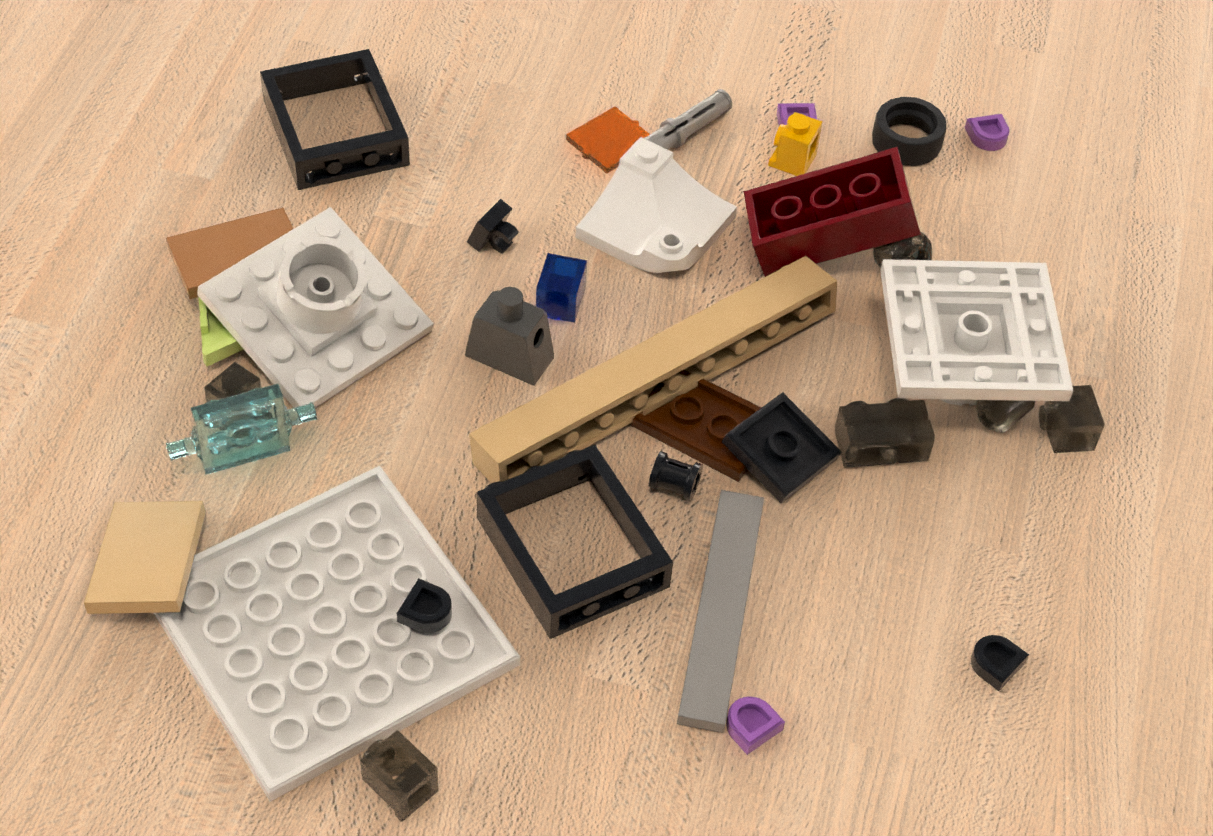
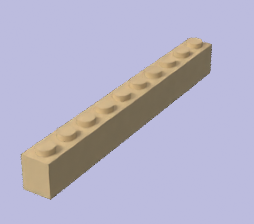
[469,256,837,483]

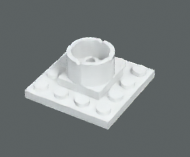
[197,207,434,417]
[880,259,1073,406]

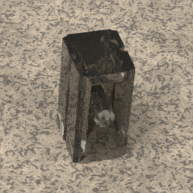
[835,398,935,468]

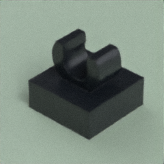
[467,199,519,254]

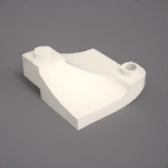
[575,137,737,273]

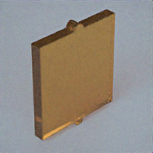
[566,106,650,174]

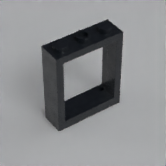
[260,49,410,190]
[477,445,673,639]

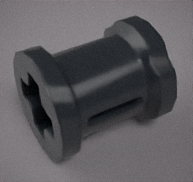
[648,451,703,501]

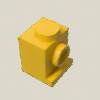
[768,112,823,176]

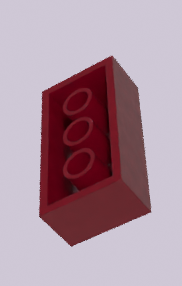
[743,147,921,277]

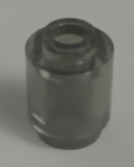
[976,400,1036,433]

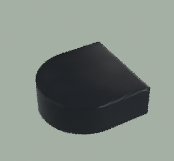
[396,578,452,633]
[971,635,1029,691]

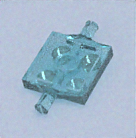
[165,384,317,475]

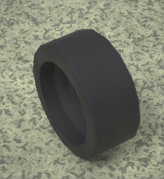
[872,97,947,166]

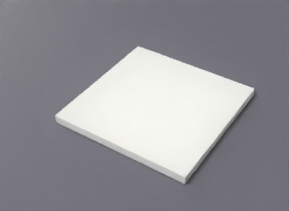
[154,466,520,802]

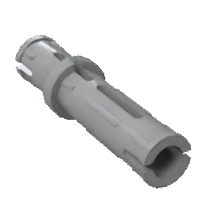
[644,89,732,150]

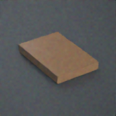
[166,207,294,299]

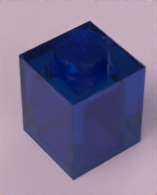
[536,253,587,323]

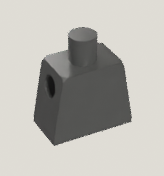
[465,287,554,386]

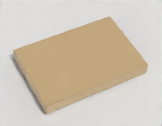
[84,500,206,614]

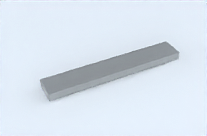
[677,490,764,733]

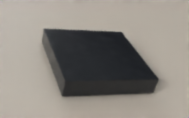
[722,392,842,503]

